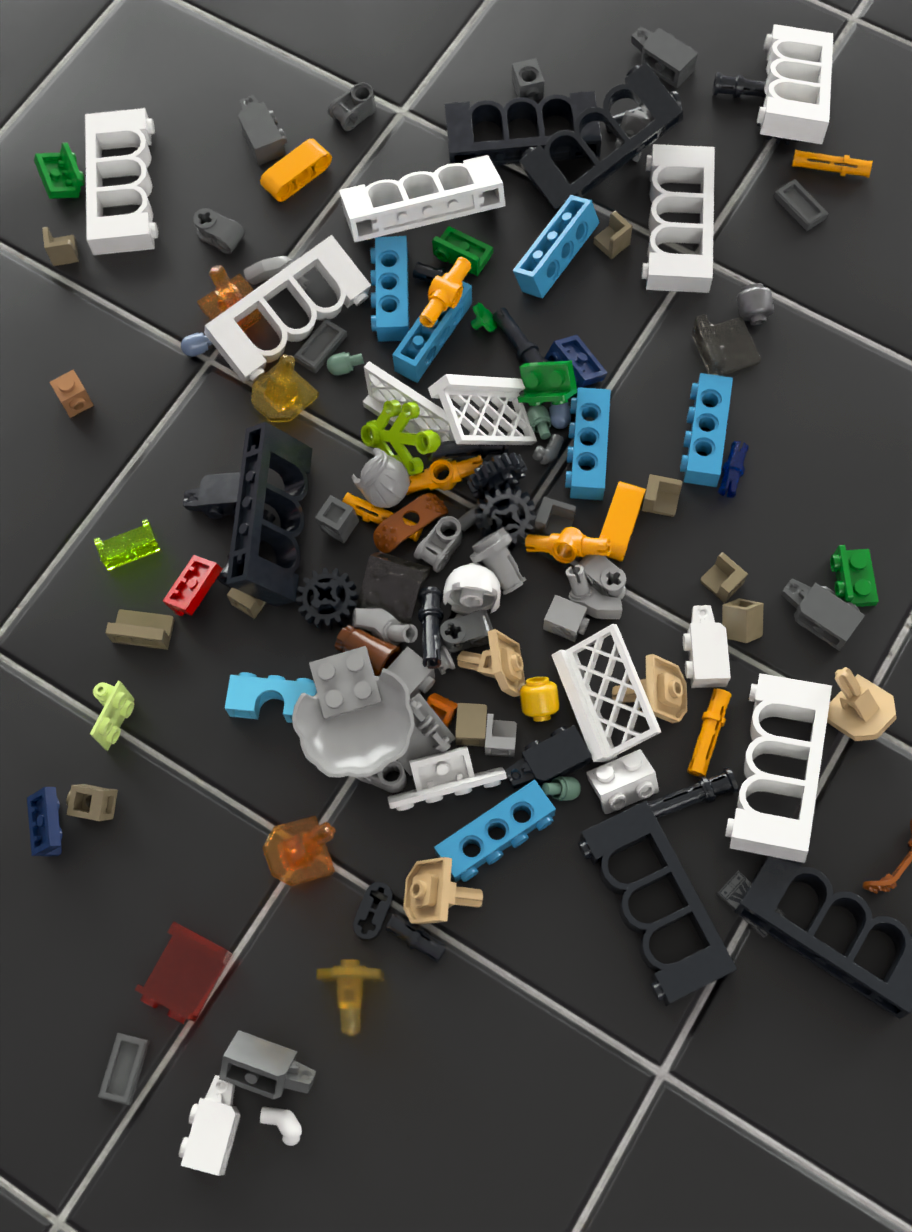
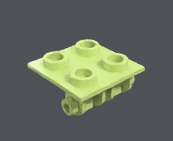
[90,681,135,751]

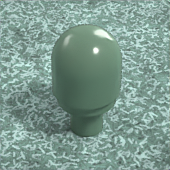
[327,352,364,376]
[527,404,551,440]
[542,776,581,801]

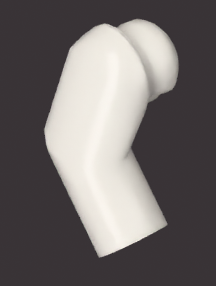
[260,1107,302,1146]

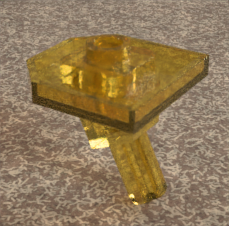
[251,354,319,422]
[316,960,384,1035]

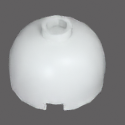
[443,563,501,615]

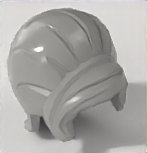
[352,448,410,508]

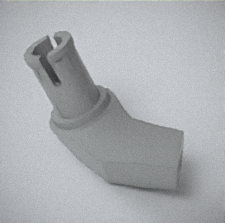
[244,256,310,290]
[566,565,622,619]
[352,608,418,646]

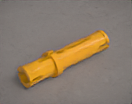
[792,150,873,178]
[342,492,423,542]
[687,688,732,777]

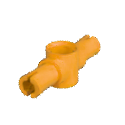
[419,257,471,328]
[406,455,483,495]
[525,527,611,564]

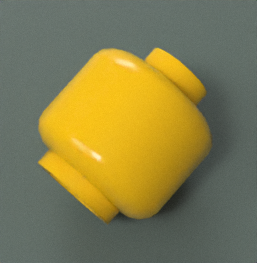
[520,677,559,722]

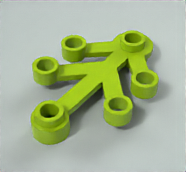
[361,400,441,475]

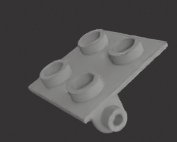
[397,693,455,776]

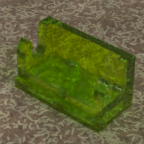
[94,519,160,571]

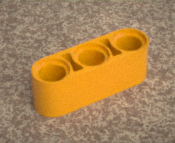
[260,139,332,202]
[599,481,646,562]

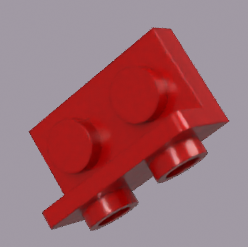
[163,555,222,616]

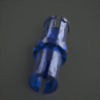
[718,441,749,498]

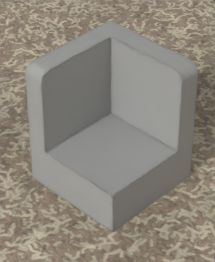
[485,714,517,757]

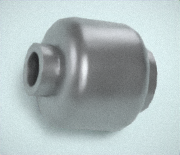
[737,283,774,325]

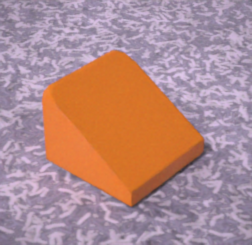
[426,693,457,728]

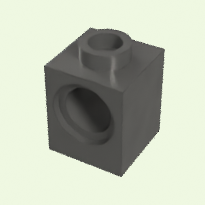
[512,58,544,101]
[315,495,359,543]

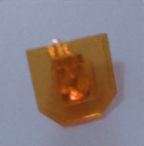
[197,265,261,331]
[262,816,336,886]

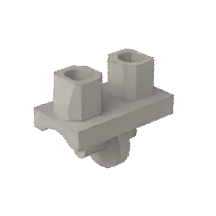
[615,110,650,162]

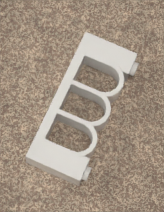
[757,24,833,144]
[85,108,158,255]
[642,144,715,293]
[339,155,506,242]
[204,235,371,384]
[725,674,832,863]

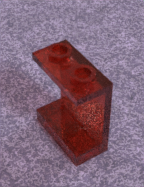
[135,921,232,1024]

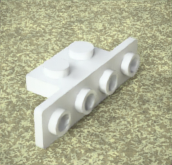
[388,746,507,811]

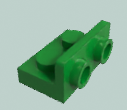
[517,360,577,406]
[830,545,879,607]

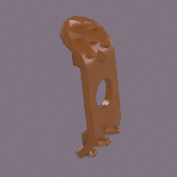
[373,493,448,553]
[863,819,912,894]

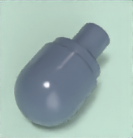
[181,332,213,357]
[549,402,571,429]

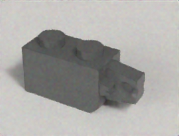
[631,27,698,89]
[238,95,287,165]
[781,578,865,651]
[219,1030,316,1099]

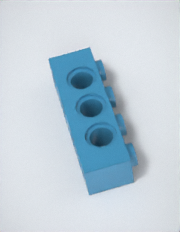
[513,195,600,299]
[370,236,409,342]
[392,281,472,383]
[680,373,733,487]
[565,387,611,500]
[434,779,556,883]

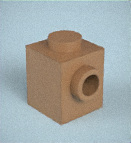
[49,369,94,418]

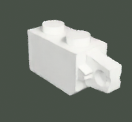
[683,605,731,688]
[179,1075,241,1176]

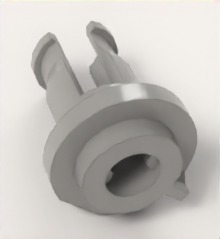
[470,527,526,595]

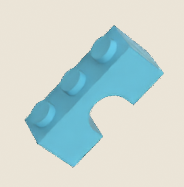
[225,672,317,723]

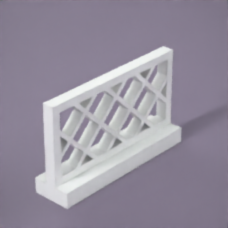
[363,362,455,462]
[428,374,537,445]
[552,624,661,763]

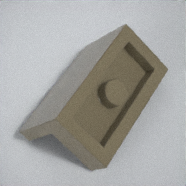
[105,609,174,650]

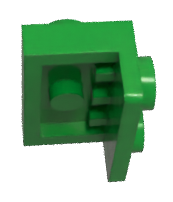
[34,143,84,199]
[432,226,493,276]

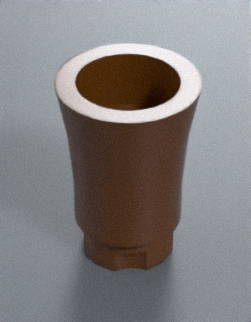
[334,625,402,676]

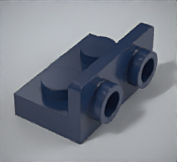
[544,335,608,397]
[27,787,62,856]

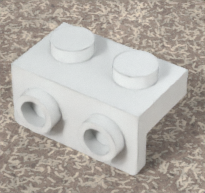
[586,749,659,814]

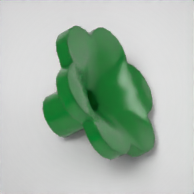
[471,302,497,332]

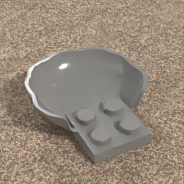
[292,646,415,778]

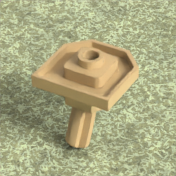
[457,629,525,697]
[612,654,687,723]
[827,667,897,741]
[403,857,483,925]

